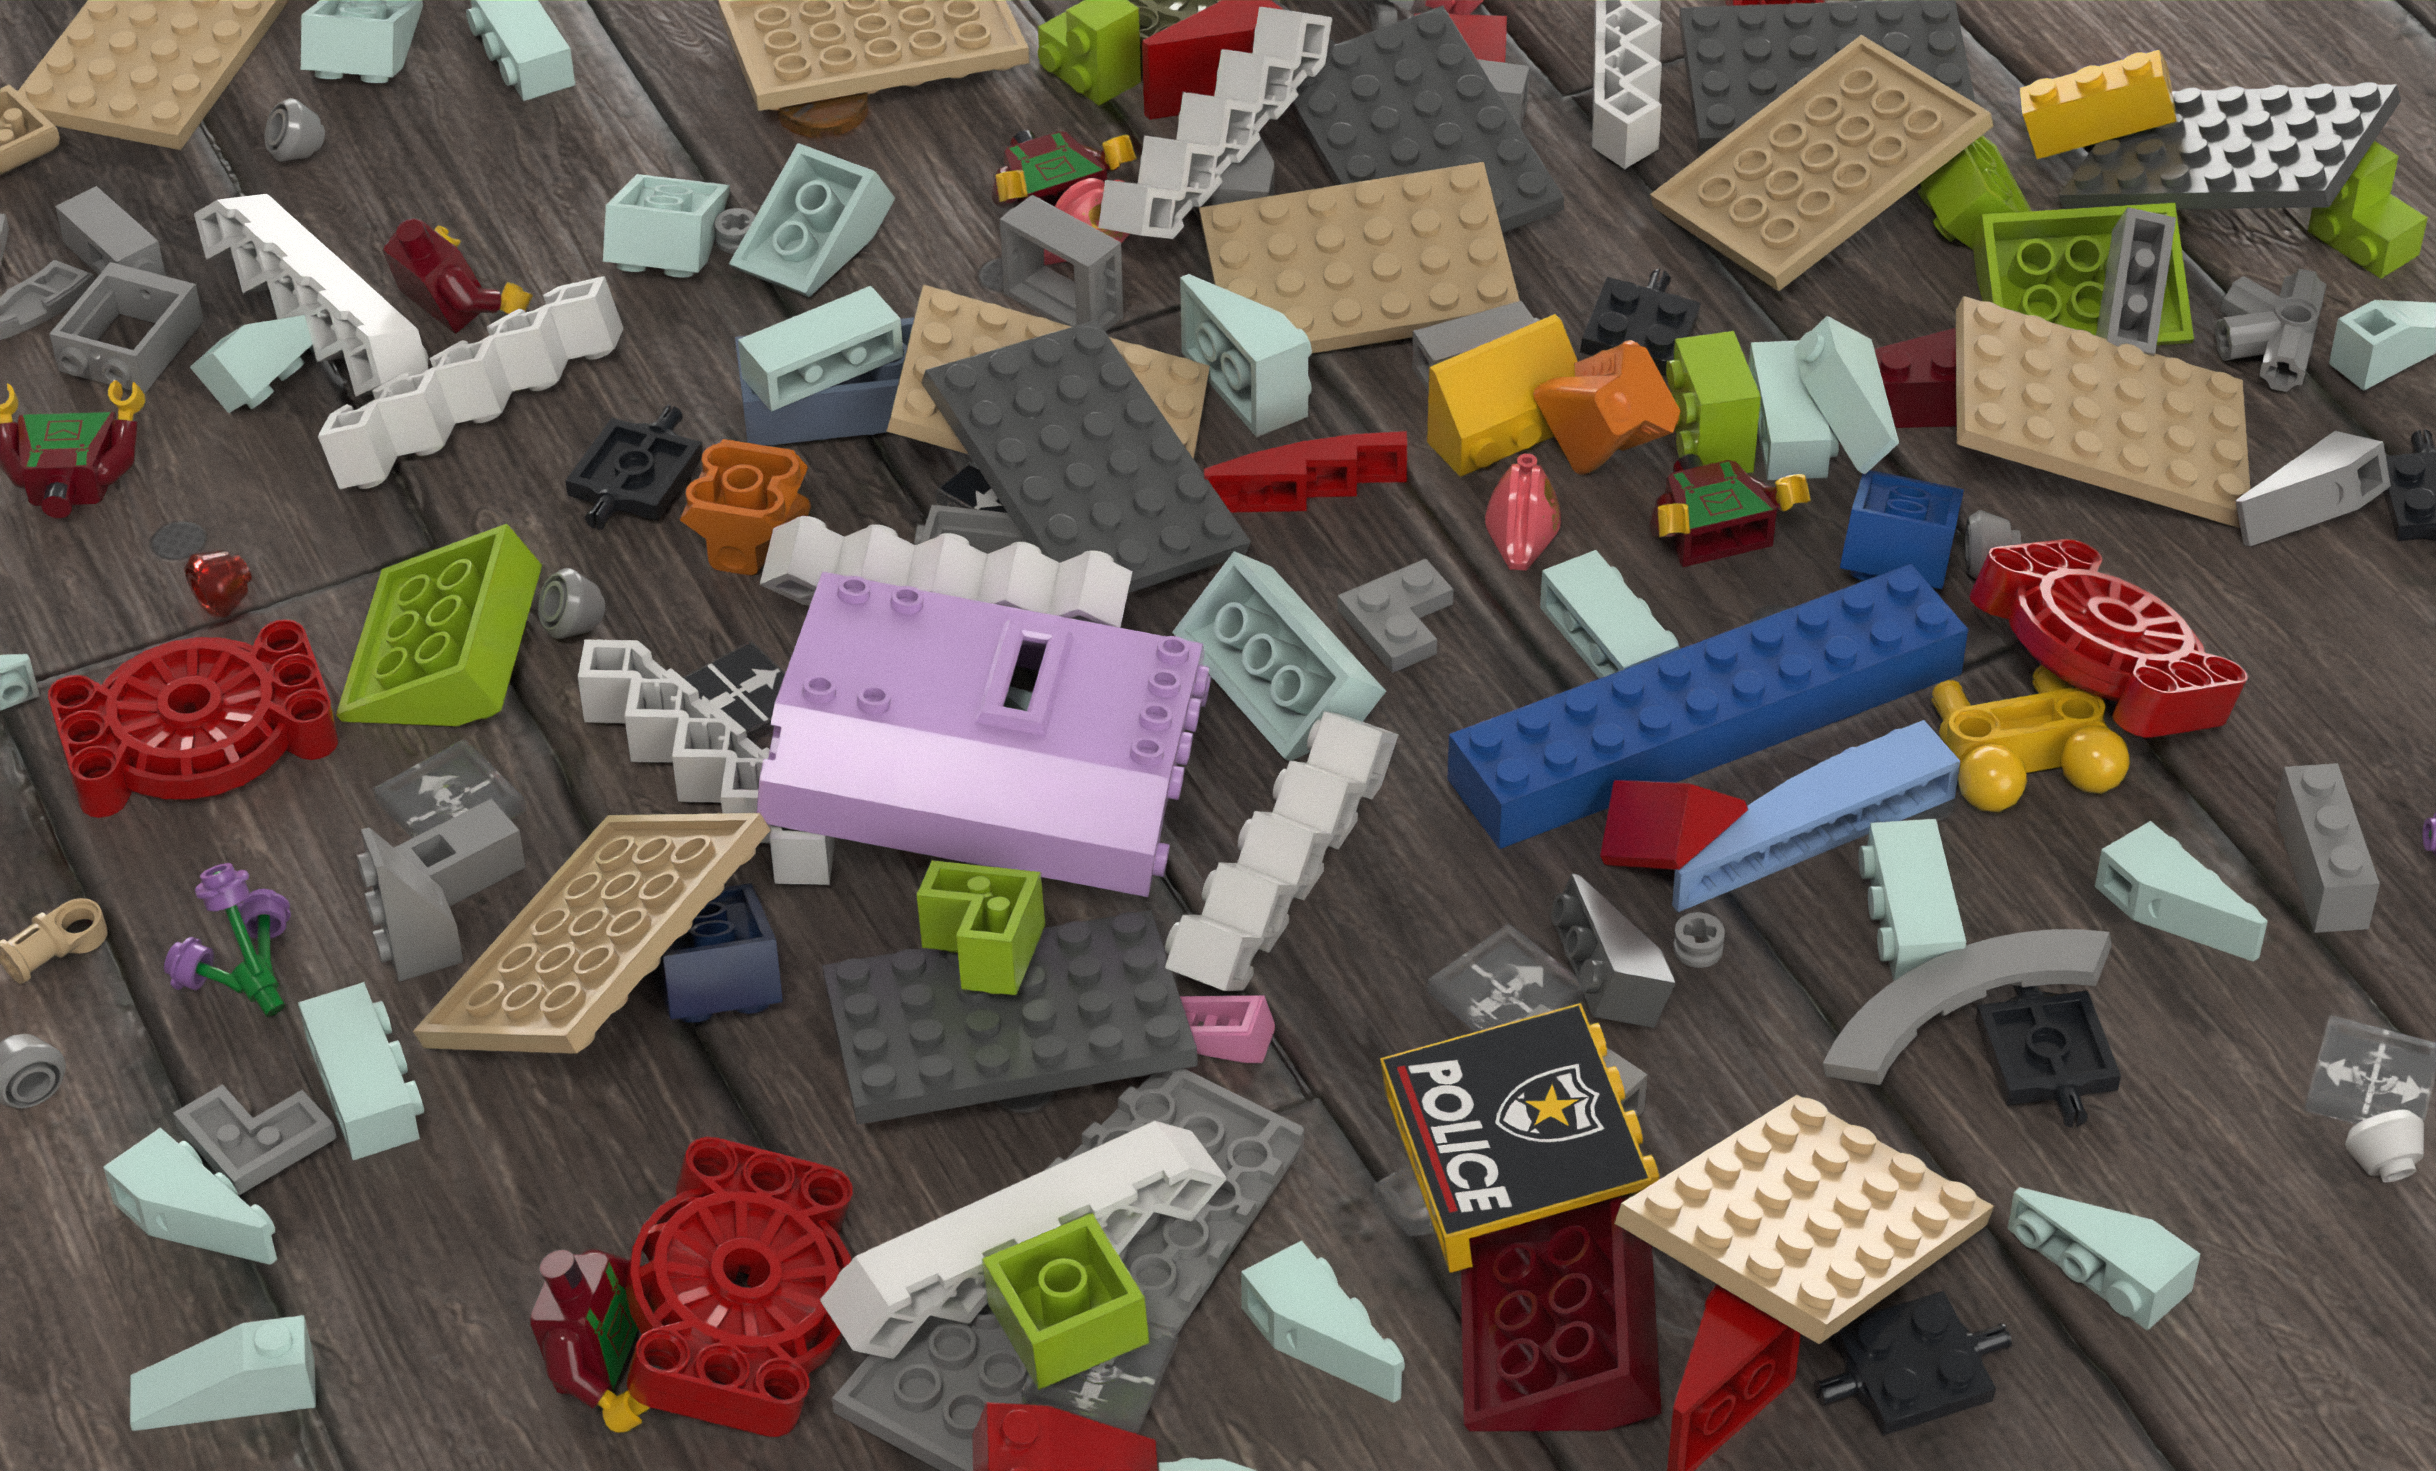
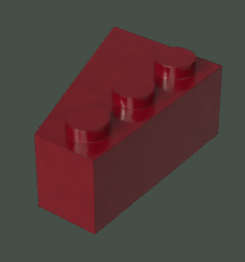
[1874,328,1957,428]

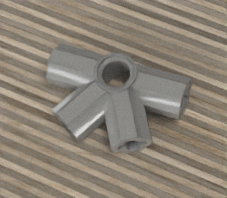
[2215,269,2326,392]

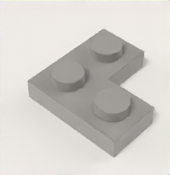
[1337,559,1453,673]
[173,1084,337,1195]

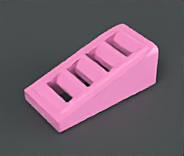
[1180,996,1275,1063]

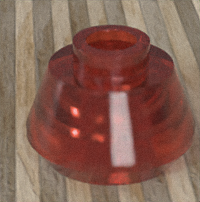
[184,550,252,618]

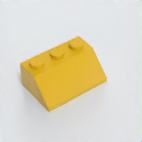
[2020,50,2177,159]
[1427,314,1578,477]

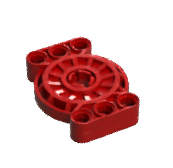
[1969,539,2248,737]
[48,619,338,818]
[626,1137,853,1437]

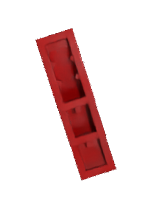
[1204,431,1407,513]

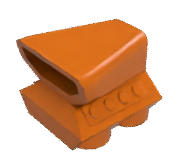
[1533,340,1680,475]
[679,439,811,575]

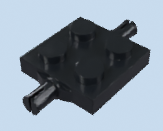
[1580,269,1701,377]
[565,405,703,530]
[2383,429,2436,541]
[1975,985,2121,1127]
[1814,1291,2012,1436]

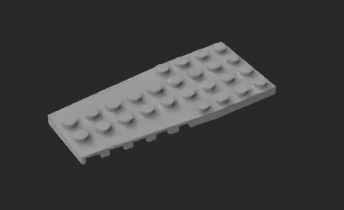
[832,1068,1304,1471]

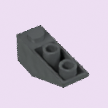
[1551,873,1676,1028]

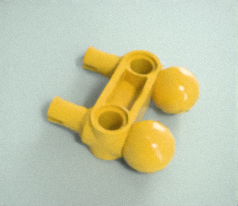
[1931,665,2130,812]

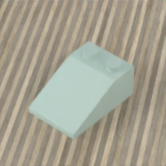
[301,0,423,83]
[729,143,895,297]
[603,174,730,277]
[1180,274,1312,437]

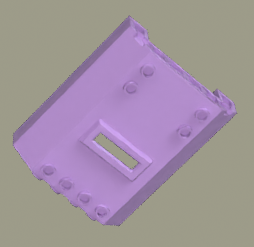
[757,572,1211,897]

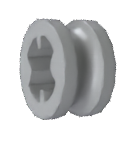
[714,208,756,254]
[1673,912,1725,968]

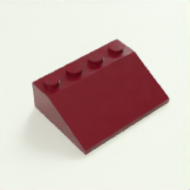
[1461,1193,1661,1432]

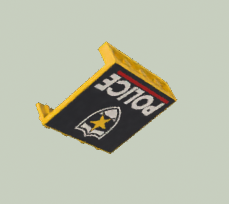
[1380,1003,1660,1273]

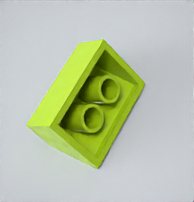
[1918,135,2032,250]

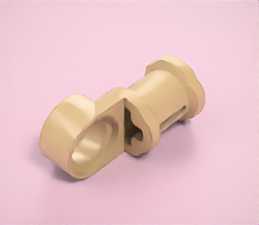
[0,898,108,984]

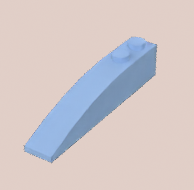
[1672,720,1960,912]

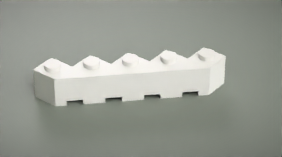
[1592,0,1662,169]
[1098,7,1332,239]
[194,194,429,397]
[318,276,623,489]
[760,516,1132,628]
[578,640,835,885]
[1165,711,1399,991]
[820,1121,1227,1359]

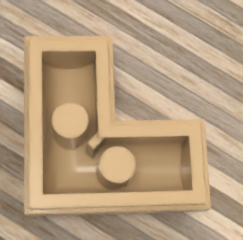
[0,85,60,175]

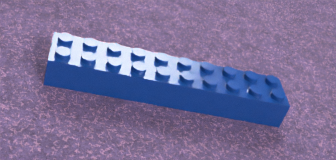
[1447,564,1968,849]

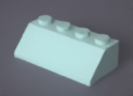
[1172,551,1386,761]

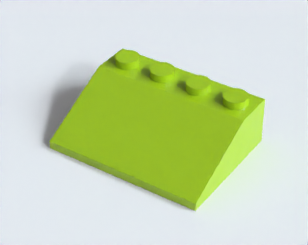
[1971,203,2194,345]
[336,524,542,726]

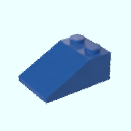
[1840,470,1964,589]

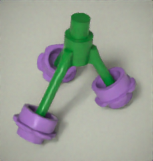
[164,863,291,1017]

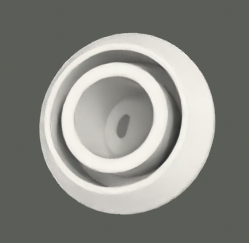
[2345,1110,2424,1182]

